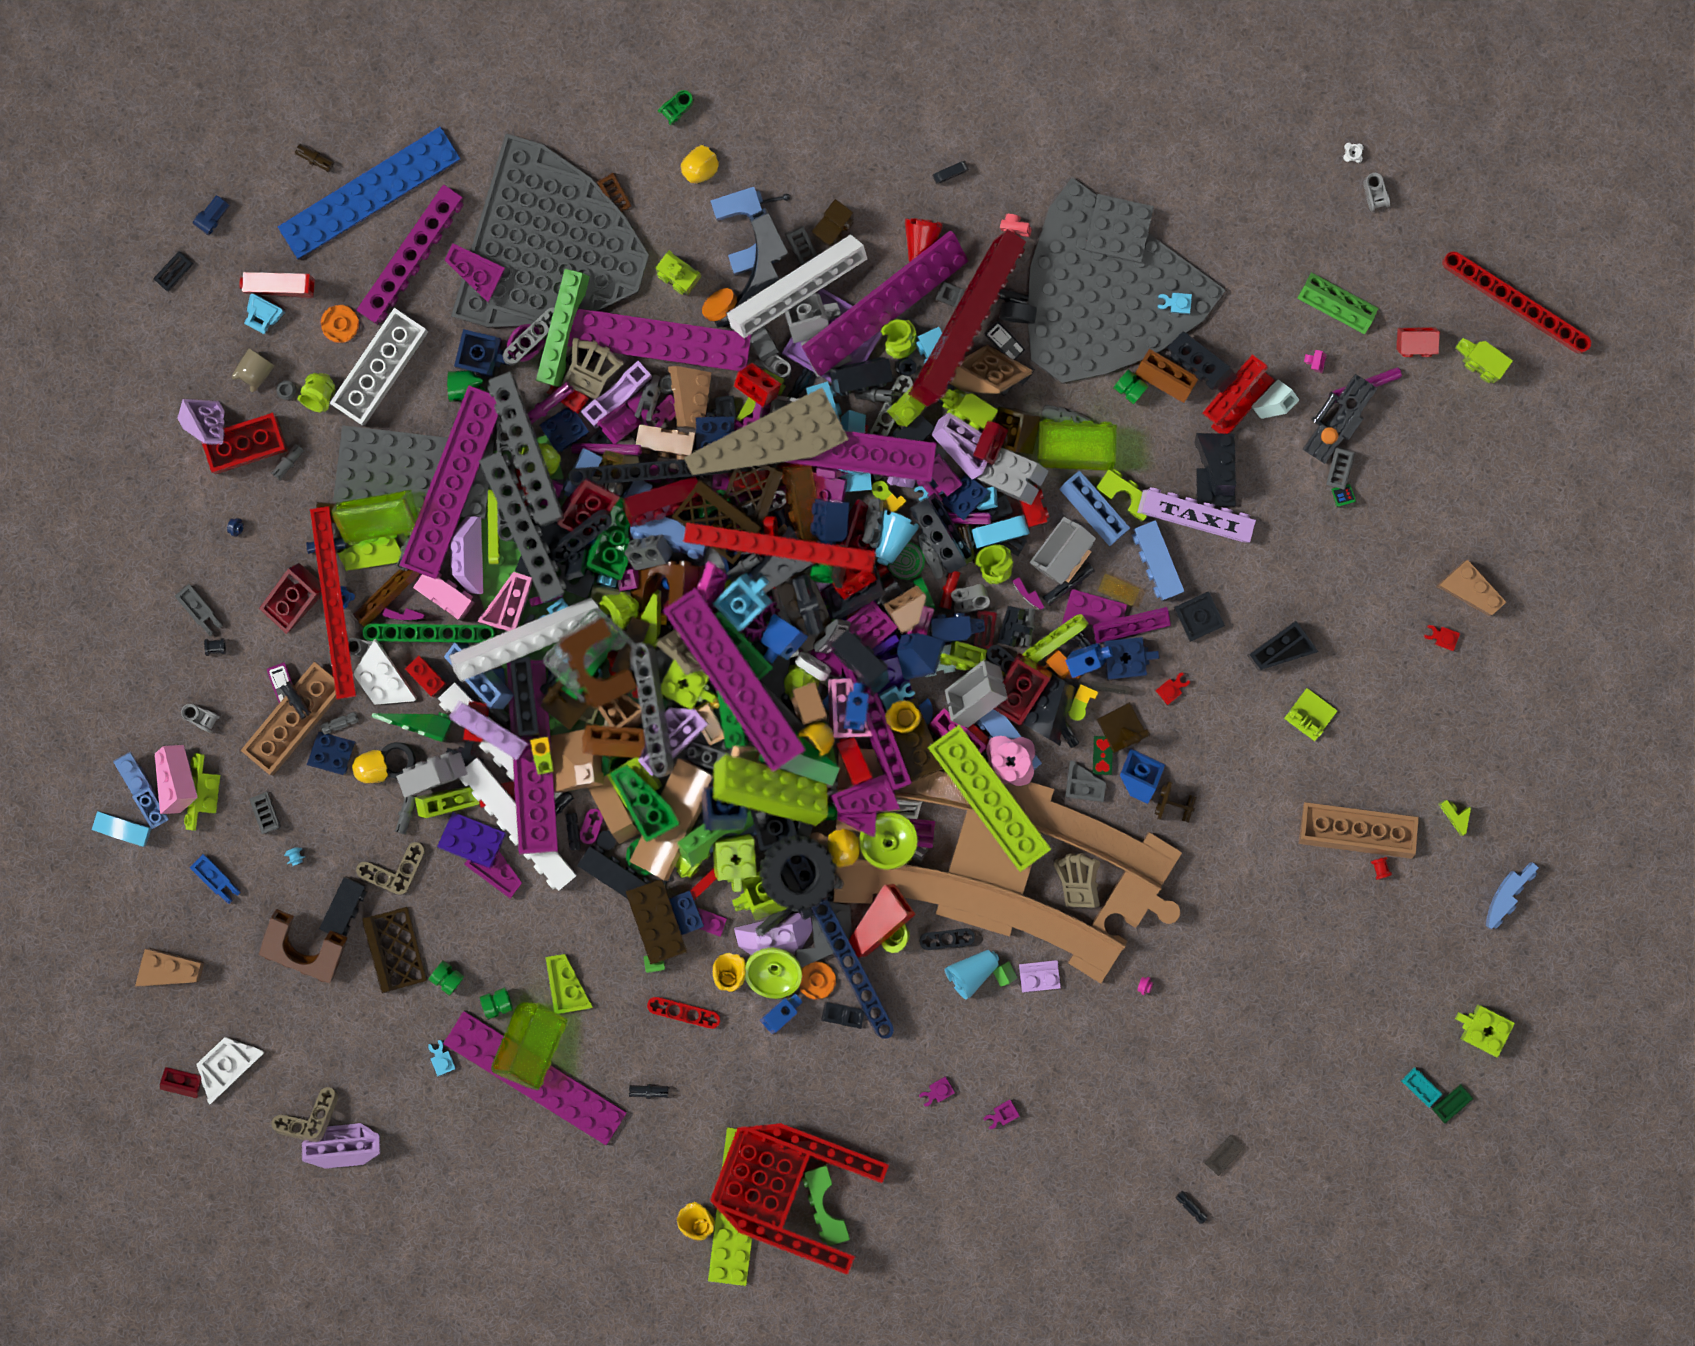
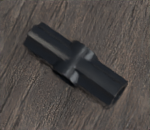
[792,574,824,635]

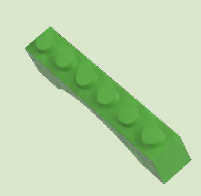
[536,269,590,387]

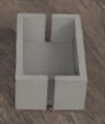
[977,448,1049,505]
[1029,517,1096,585]
[945,660,1007,728]
[397,752,468,798]

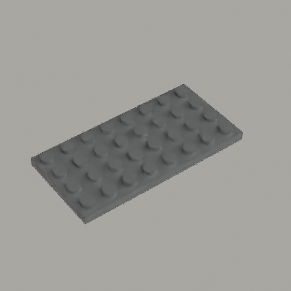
[333,425,495,520]

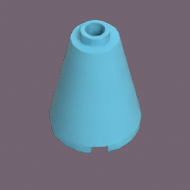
[875,510,919,566]
[944,950,999,999]

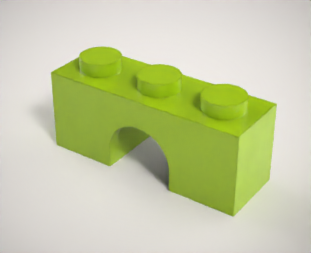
[1096,469,1147,522]

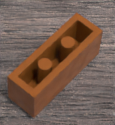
[1135,349,1198,403]
[582,725,645,758]

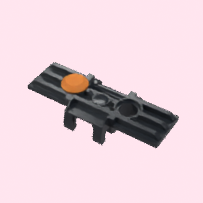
[1303,373,1378,464]

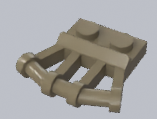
[563,338,624,399]
[657,629,704,675]
[1054,853,1100,908]

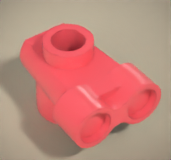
[1000,214,1031,237]

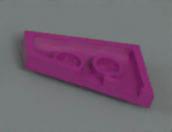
[444,243,505,303]
[1061,589,1127,625]
[831,774,900,815]
[464,851,522,899]

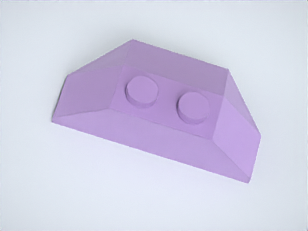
[450,516,483,594]
[639,708,708,776]
[734,913,813,955]
[302,1123,380,1168]

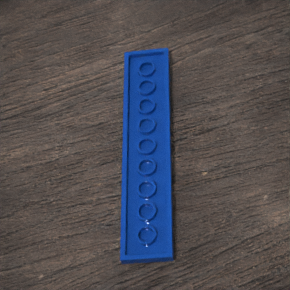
[278,127,461,260]

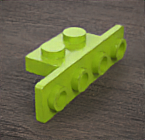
[940,641,1005,677]
[184,753,220,831]

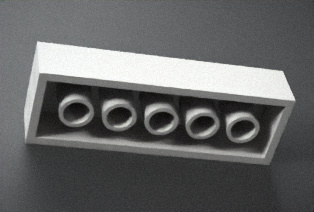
[330,308,428,426]

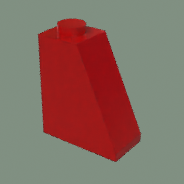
[836,737,872,787]

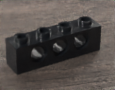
[1167,331,1238,394]
[910,493,974,574]
[515,548,596,599]

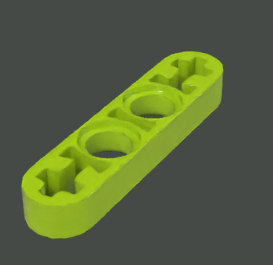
[488,489,500,564]
[1022,614,1088,663]

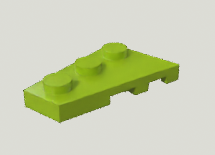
[338,527,401,571]
[545,954,593,1014]

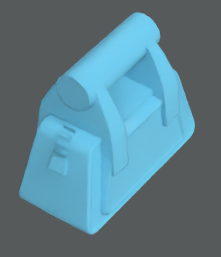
[244,294,285,334]

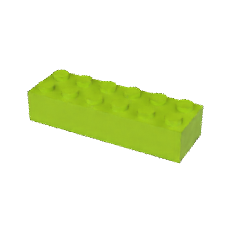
[714,754,828,826]

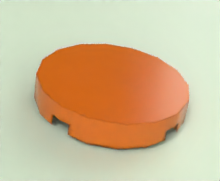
[702,288,737,322]
[321,305,359,343]
[799,961,836,999]

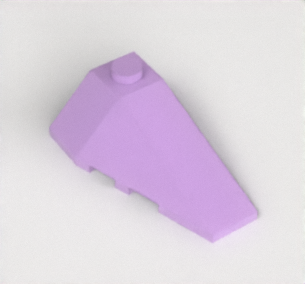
[177,399,224,444]

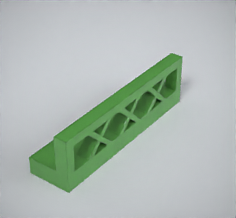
[1297,273,1378,334]

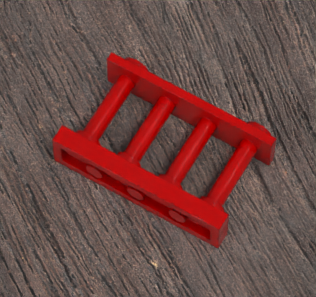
[1203,354,1275,434]

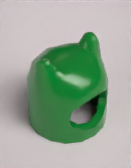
[447,371,485,402]

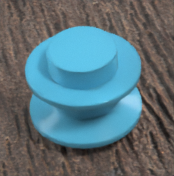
[284,847,305,866]

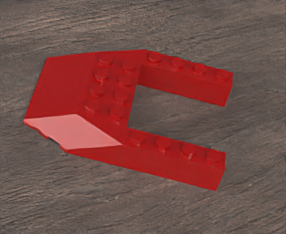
[710,1123,889,1275]

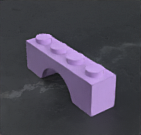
[581,361,652,429]
[449,700,527,760]

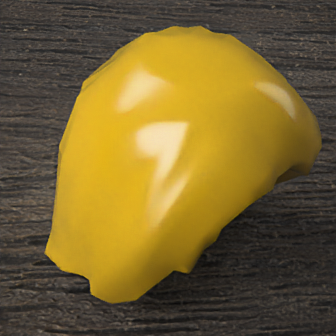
[681,145,719,183]
[885,700,921,733]
[798,722,835,756]
[352,750,388,784]
[827,829,860,867]
[712,953,746,992]
[677,1202,715,1241]

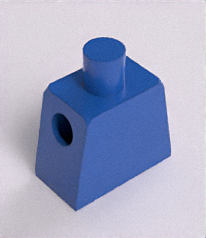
[761,614,808,664]
[1065,643,1113,678]
[844,683,868,731]
[760,994,803,1034]

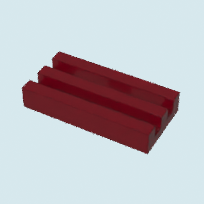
[973,610,997,651]

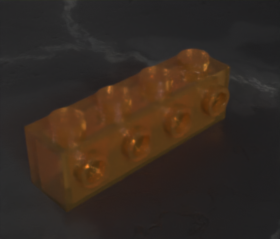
[782,464,819,542]

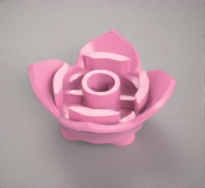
[986,736,1035,786]

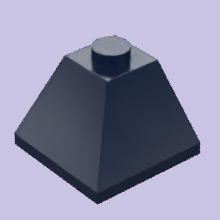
[897,633,945,680]

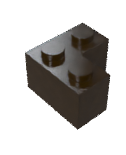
[812,199,854,248]
[995,406,1041,454]

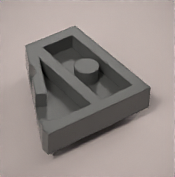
[1065,761,1106,802]

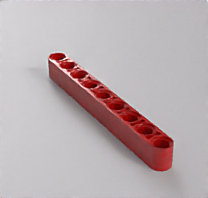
[1442,251,1591,354]

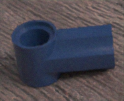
[193,195,230,236]

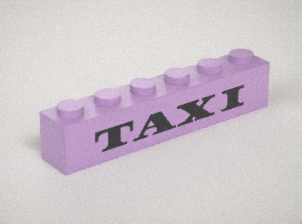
[1137,487,1256,543]

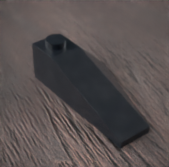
[751,808,797,851]

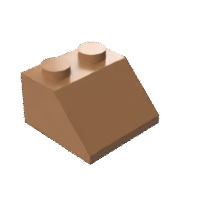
[884,586,926,633]

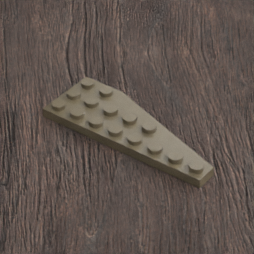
[684,388,849,475]

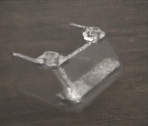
[543,608,638,702]

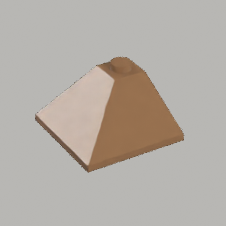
[950,345,1033,393]
[551,730,604,793]

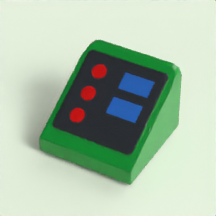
[1331,484,1356,507]

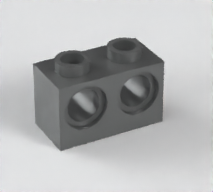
[624,534,673,570]

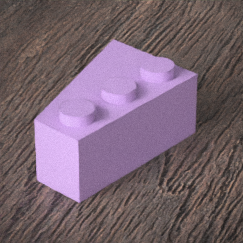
[932,413,987,480]

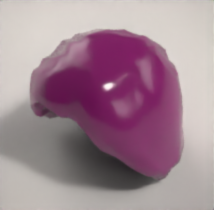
[507,324,546,362]

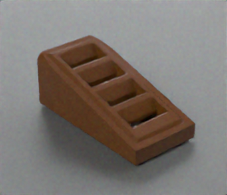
[596,172,632,212]

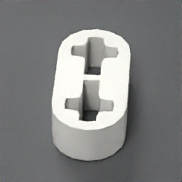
[795,652,831,681]

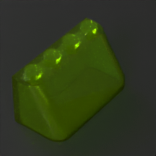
[1037,419,1117,471]
[332,490,418,545]
[491,1002,568,1090]

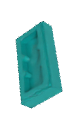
[1401,1067,1442,1108]

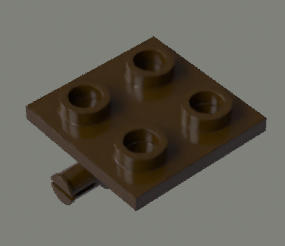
[540,679,589,730]
[1096,702,1150,753]
[1155,782,1197,823]

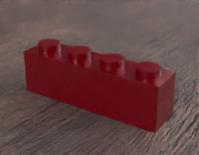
[623,476,703,527]

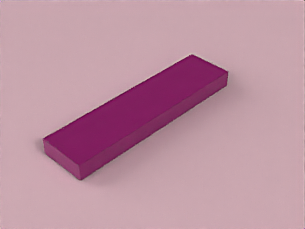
[1092,607,1171,643]

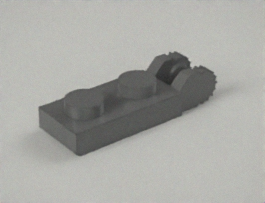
[175,584,223,636]

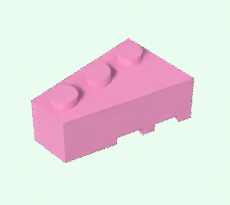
[413,573,475,621]
[828,679,872,738]
[155,745,198,814]

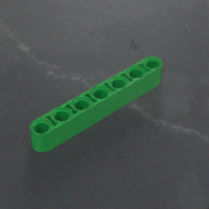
[363,624,497,643]

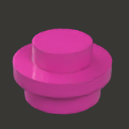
[1138,977,1153,996]

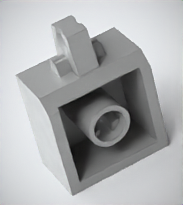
[785,293,841,343]

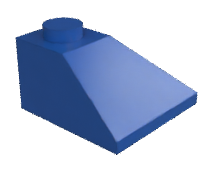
[1120,748,1165,804]

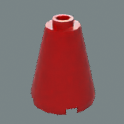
[905,218,943,262]

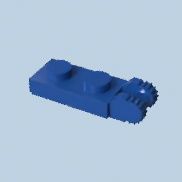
[190,854,241,904]

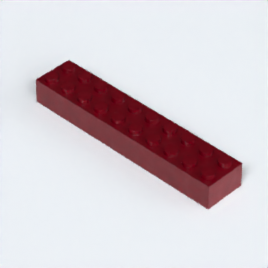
[908,229,1026,407]

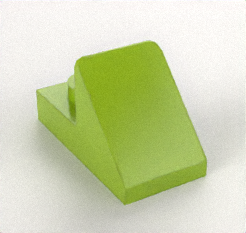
[1438,800,1471,836]

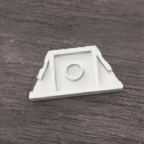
[353,639,417,705]
[197,1037,265,1104]

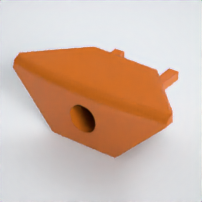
[1044,649,1081,680]

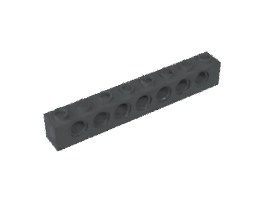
[488,372,565,527]
[479,452,567,603]

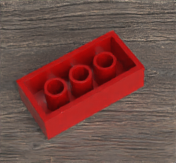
[202,413,288,475]

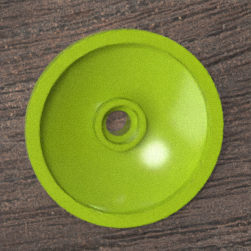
[859,812,917,870]
[745,947,802,999]

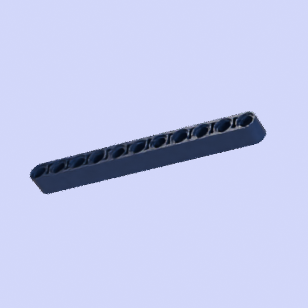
[786,855,894,1039]

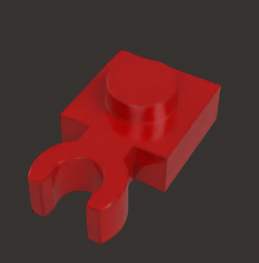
[1423,625,1460,652]
[1155,672,1190,705]

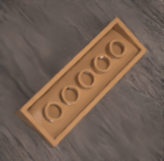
[240,662,337,776]
[630,759,714,881]
[1298,802,1419,859]

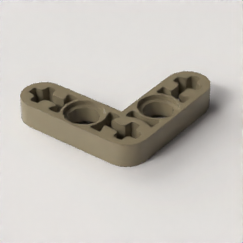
[356,842,425,895]
[271,1087,338,1142]

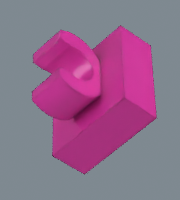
[1304,350,1327,373]

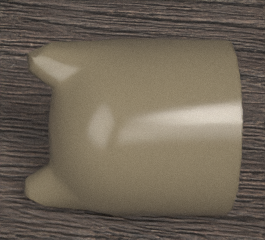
[232,348,275,392]

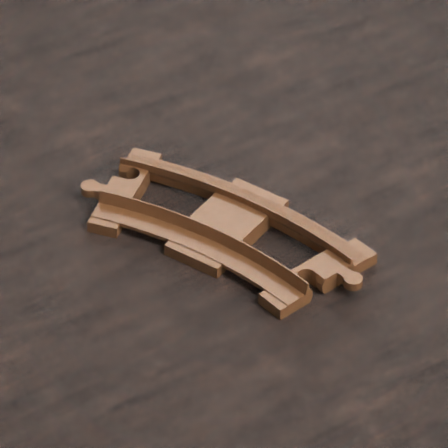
[810,749,1182,983]

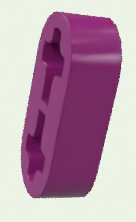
[580,809,603,844]

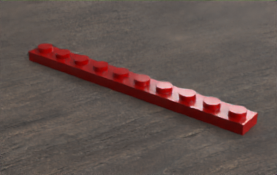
[310,506,356,699]
[683,523,876,572]

